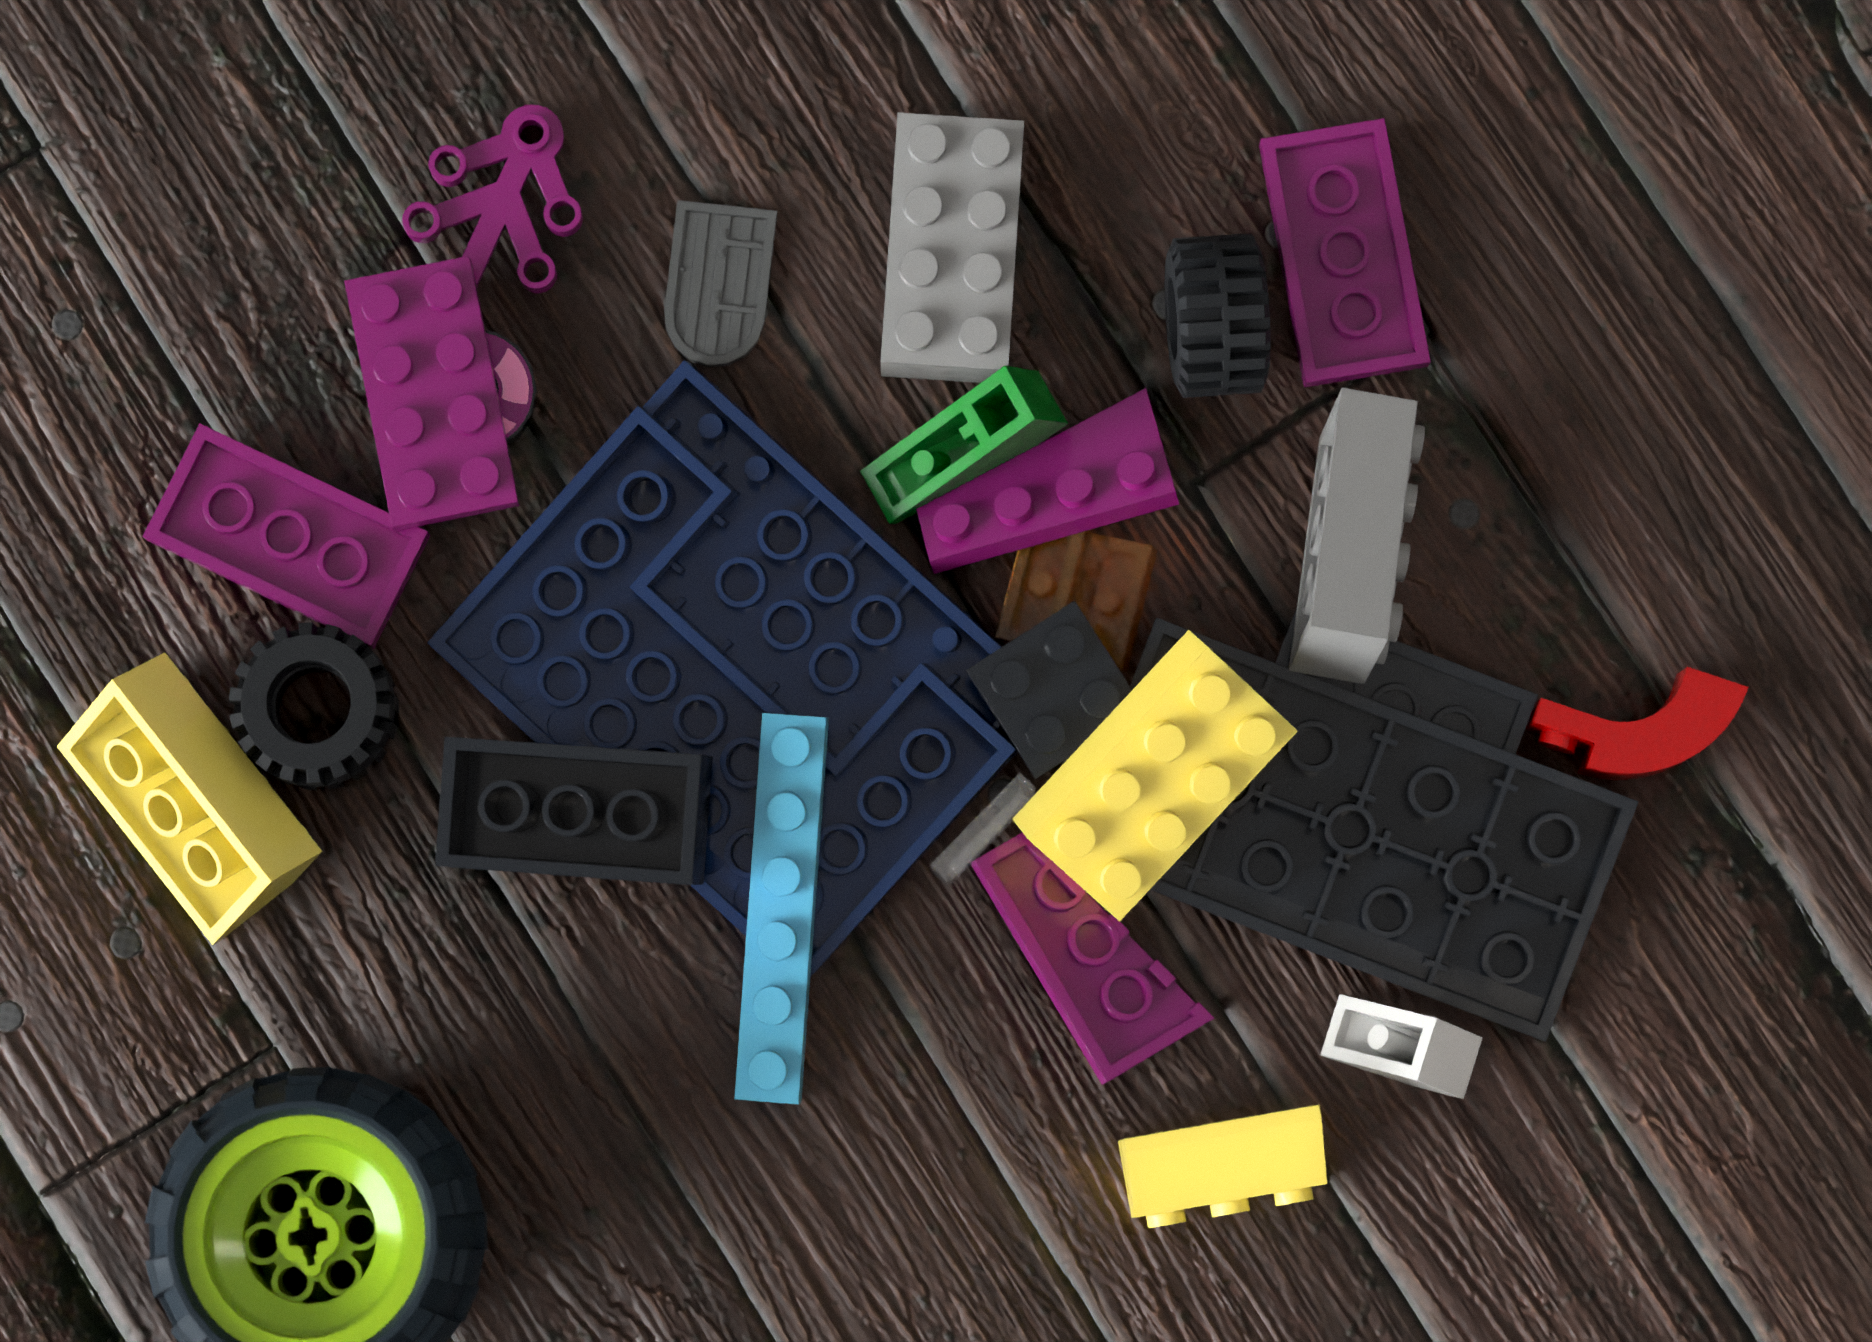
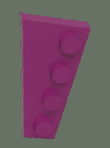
[916,388,1179,574]

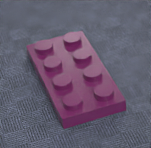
[1259,118,1431,388]
[344,256,520,531]
[142,423,431,649]

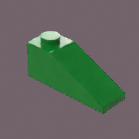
[860,366,1068,524]

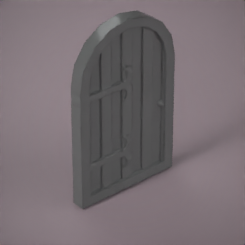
[663,200,778,367]

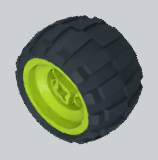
[145,1067,488,1342]

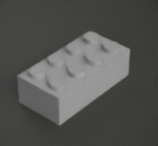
[880,112,1024,383]
[1288,387,1425,684]

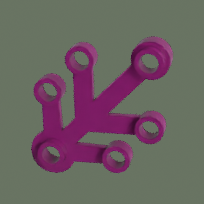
[402,104,583,306]

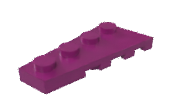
[971,832,1214,1085]

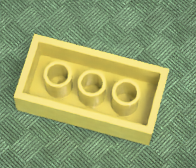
[1012,630,1298,921]

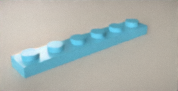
[734,713,829,1105]

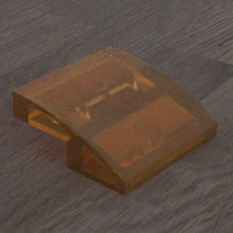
[995,530,1158,672]

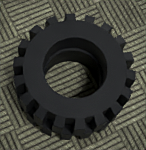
[1165,233,1271,398]
[229,622,399,791]

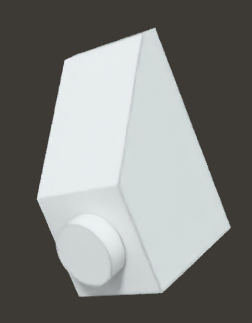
[1320,994,1482,1099]

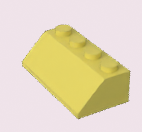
[57,652,322,945]

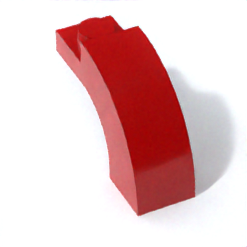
[1526,666,1749,780]

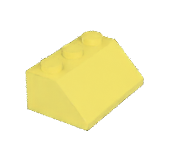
[1118,1105,1327,1228]

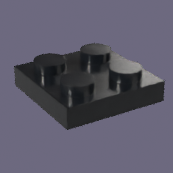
[966,600,1132,779]

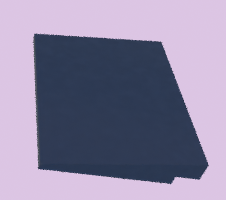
[427,360,1018,978]

